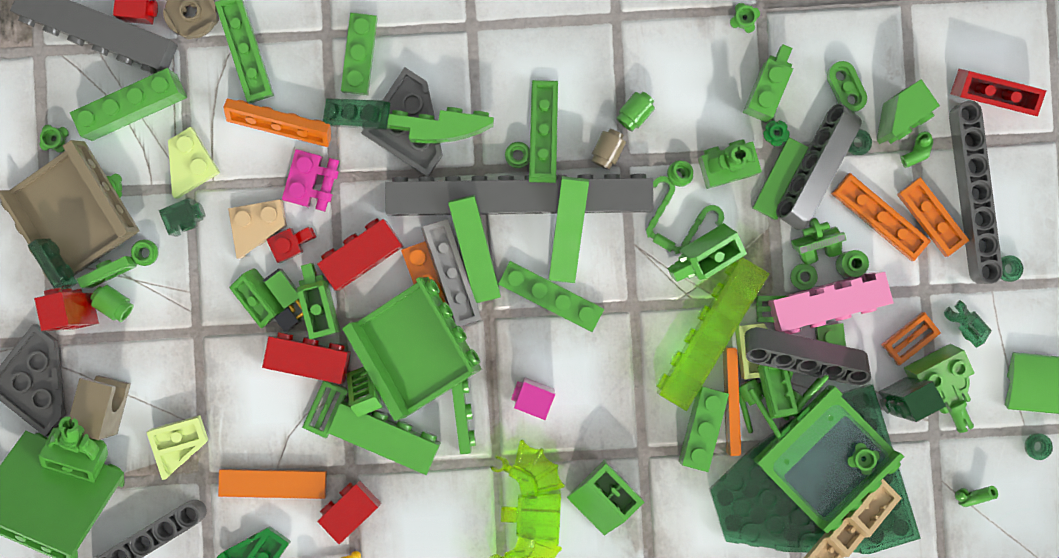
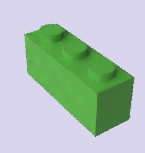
[678,385,729,473]

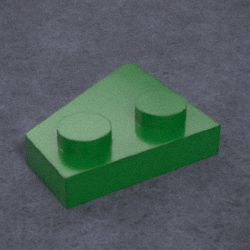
[217,526,291,558]

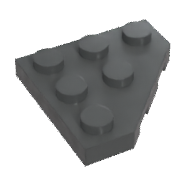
[361,67,443,177]
[0,324,66,437]

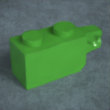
[743,44,794,123]
[667,223,747,282]
[297,263,341,339]

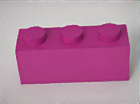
[511,378,556,420]

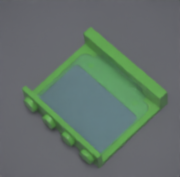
[753,385,905,533]

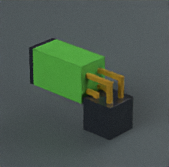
[263,268,303,332]

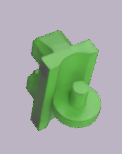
[791,218,846,265]

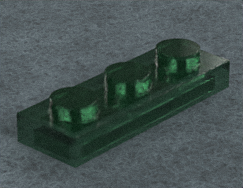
[323,98,391,130]

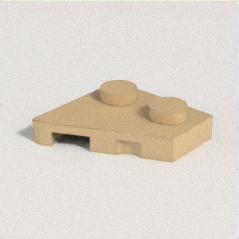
[228,199,287,259]

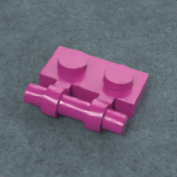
[282,149,339,212]

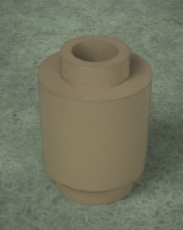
[591,129,626,170]

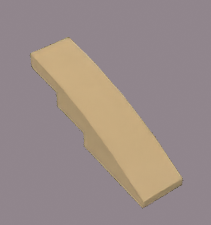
[804,479,901,558]

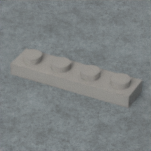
[421,219,481,327]

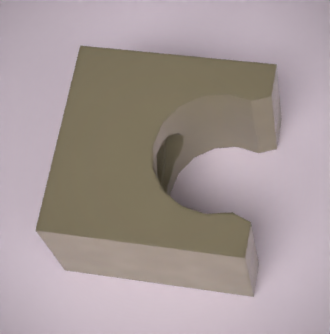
[69,375,131,440]

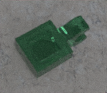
[944,300,992,348]

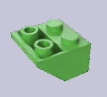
[877,79,940,144]
[567,460,645,536]

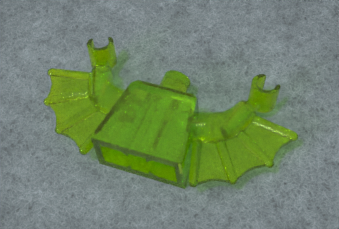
[489,440,565,558]

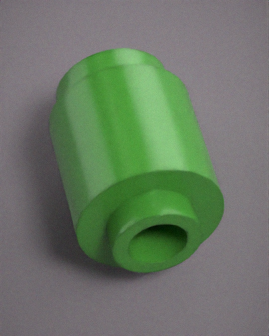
[616,91,655,132]
[835,250,869,278]
[91,285,134,322]

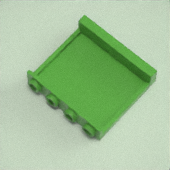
[342,277,482,421]
[0,430,124,558]

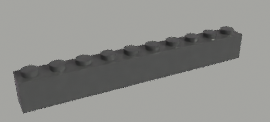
[385,174,654,216]

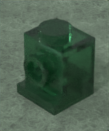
[158,198,206,237]

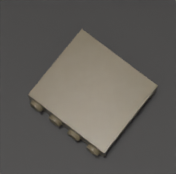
[0,140,140,283]

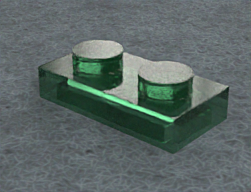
[27,239,78,290]

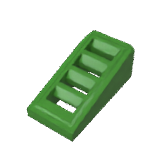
[347,366,382,417]

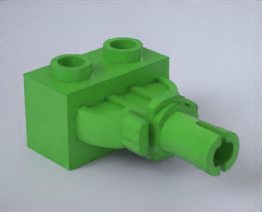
[698,139,762,189]
[904,344,975,433]
[39,417,108,483]

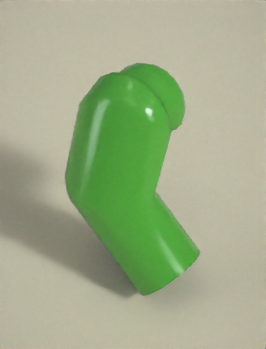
[901,131,933,168]
[955,486,998,507]

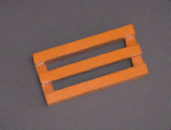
[881,312,941,366]

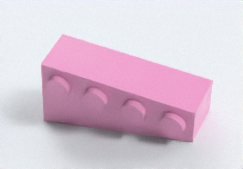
[767,272,894,334]

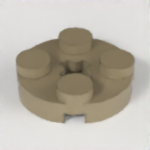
[163,0,219,39]

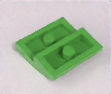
[1004,352,1059,414]

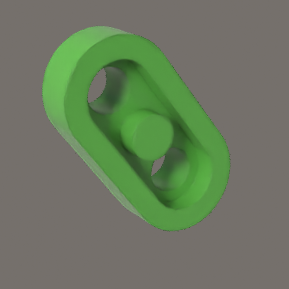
[827,61,867,113]

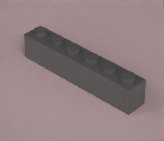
[10,0,178,74]

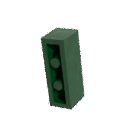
[879,377,946,422]

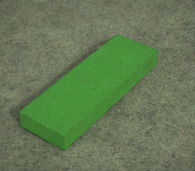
[752,137,809,220]

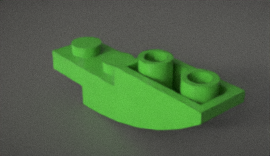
[383,107,494,143]

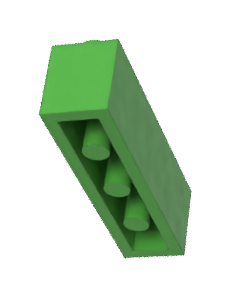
[69,68,187,141]
[328,401,441,475]

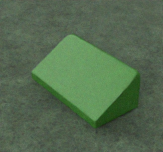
[229,268,286,329]

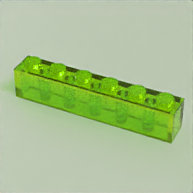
[656,257,770,411]

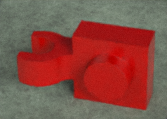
[266,227,317,263]

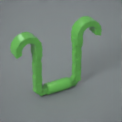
[645,176,724,254]

